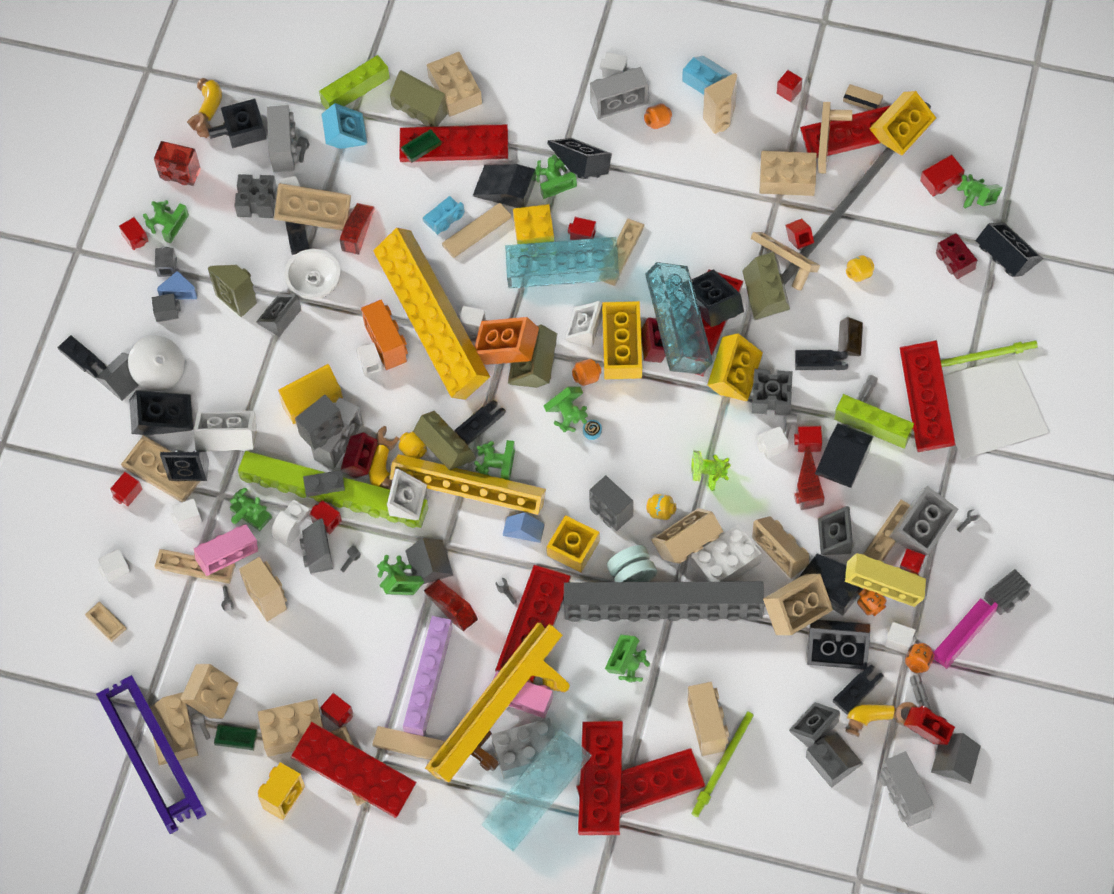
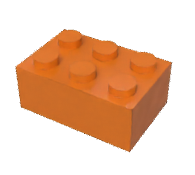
[361,299,408,370]
[475,317,539,365]

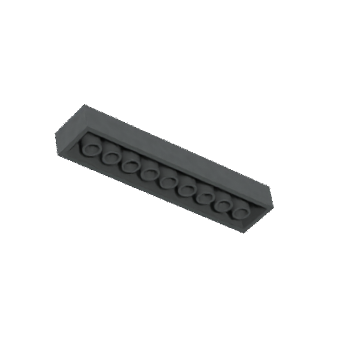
[564,581,764,622]

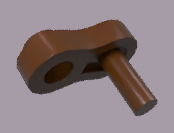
[471,730,499,771]

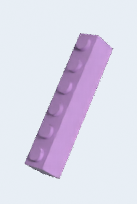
[403,616,453,737]

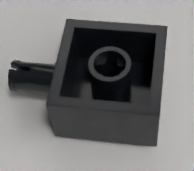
[208,98,267,148]

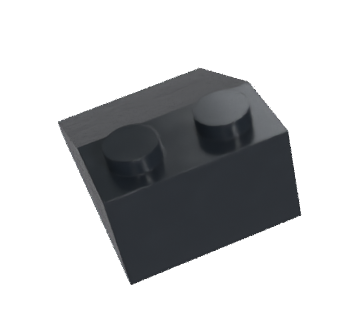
[547,138,612,179]
[473,164,536,208]
[681,269,744,327]
[129,390,193,436]
[815,423,874,488]
[160,450,209,481]
[798,553,864,616]

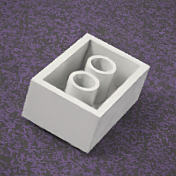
[194,411,257,452]
[691,524,762,582]

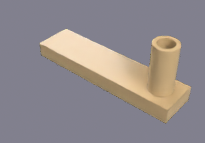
[818,102,852,174]
[750,232,820,290]

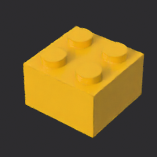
[513,204,555,251]
[546,515,600,573]
[258,762,305,820]

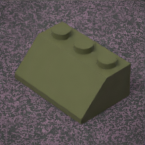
[390,70,448,127]
[742,252,790,320]
[208,265,257,317]
[508,324,558,388]
[413,410,476,470]

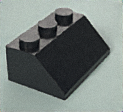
[975,222,1043,277]
[807,619,870,670]

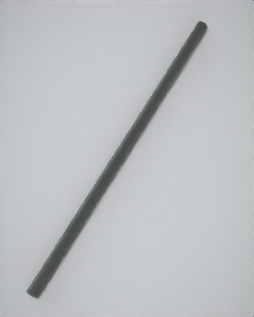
[782,102,931,285]

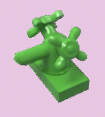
[535,154,577,199]
[957,174,1003,209]
[143,200,189,244]
[543,387,588,432]
[474,440,515,480]
[230,488,272,531]
[377,555,424,595]
[605,634,650,683]

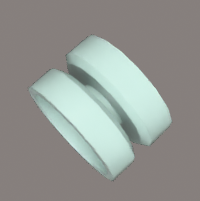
[607,545,657,582]

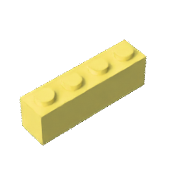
[845,553,926,607]

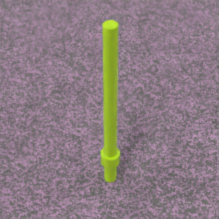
[941,340,1038,367]
[691,711,754,817]

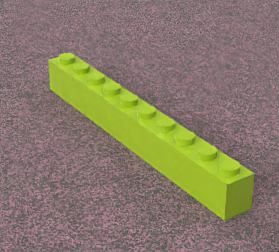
[237,451,429,528]

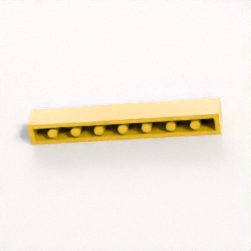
[389,454,546,515]

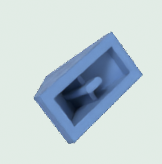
[157,271,197,299]
[503,512,545,543]

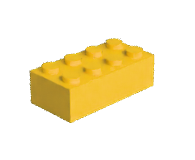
[602,301,642,380]

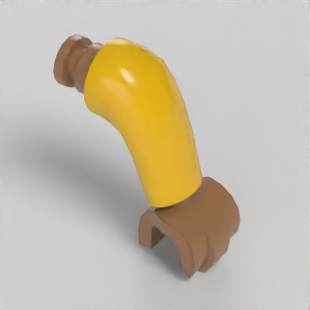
[187,78,222,138]
[369,426,400,490]
[845,702,917,737]

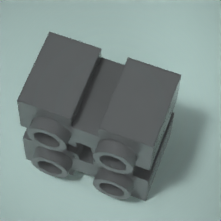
[234,174,277,218]
[752,369,793,415]

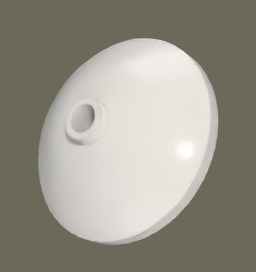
[284,249,340,299]
[128,335,184,391]

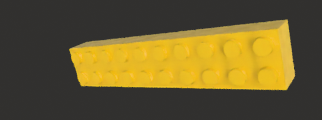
[373,227,490,400]

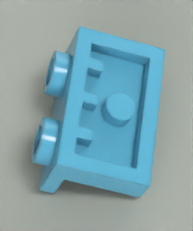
[423,196,465,235]

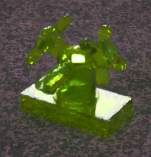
[691,450,731,491]

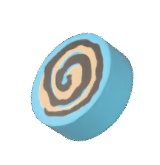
[583,420,602,440]

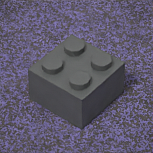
[295,395,344,450]
[589,475,633,531]

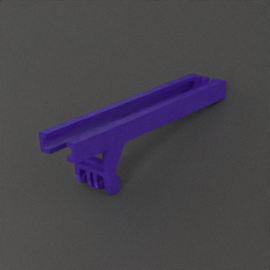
[96,675,207,834]

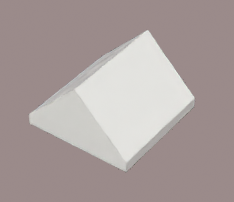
[565,301,603,347]
[387,469,427,520]

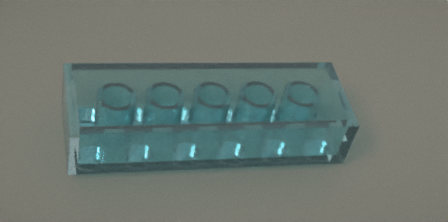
[505,237,620,288]
[645,262,713,374]
[481,729,592,851]

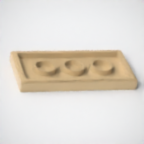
[274,183,351,231]
[121,435,200,502]

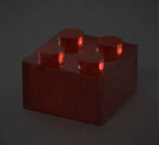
[154,141,201,186]

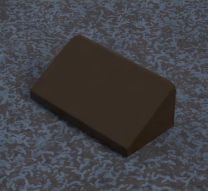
[838,317,863,357]

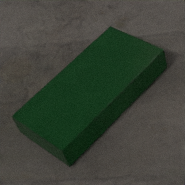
[401,129,442,163]
[214,724,258,751]

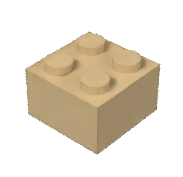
[180,664,239,719]

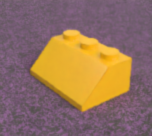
[870,91,936,155]
[707,333,763,401]
[278,364,343,424]

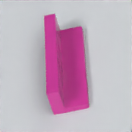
[933,598,998,669]

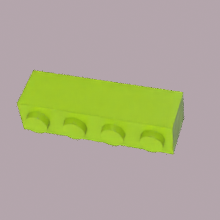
[319,55,390,109]
[834,394,914,449]

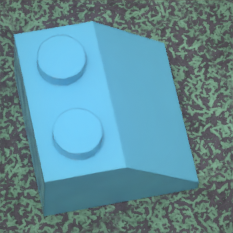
[682,56,732,95]
[321,103,367,149]

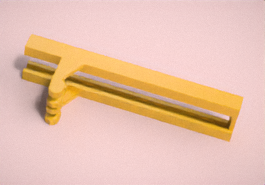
[425,623,570,783]

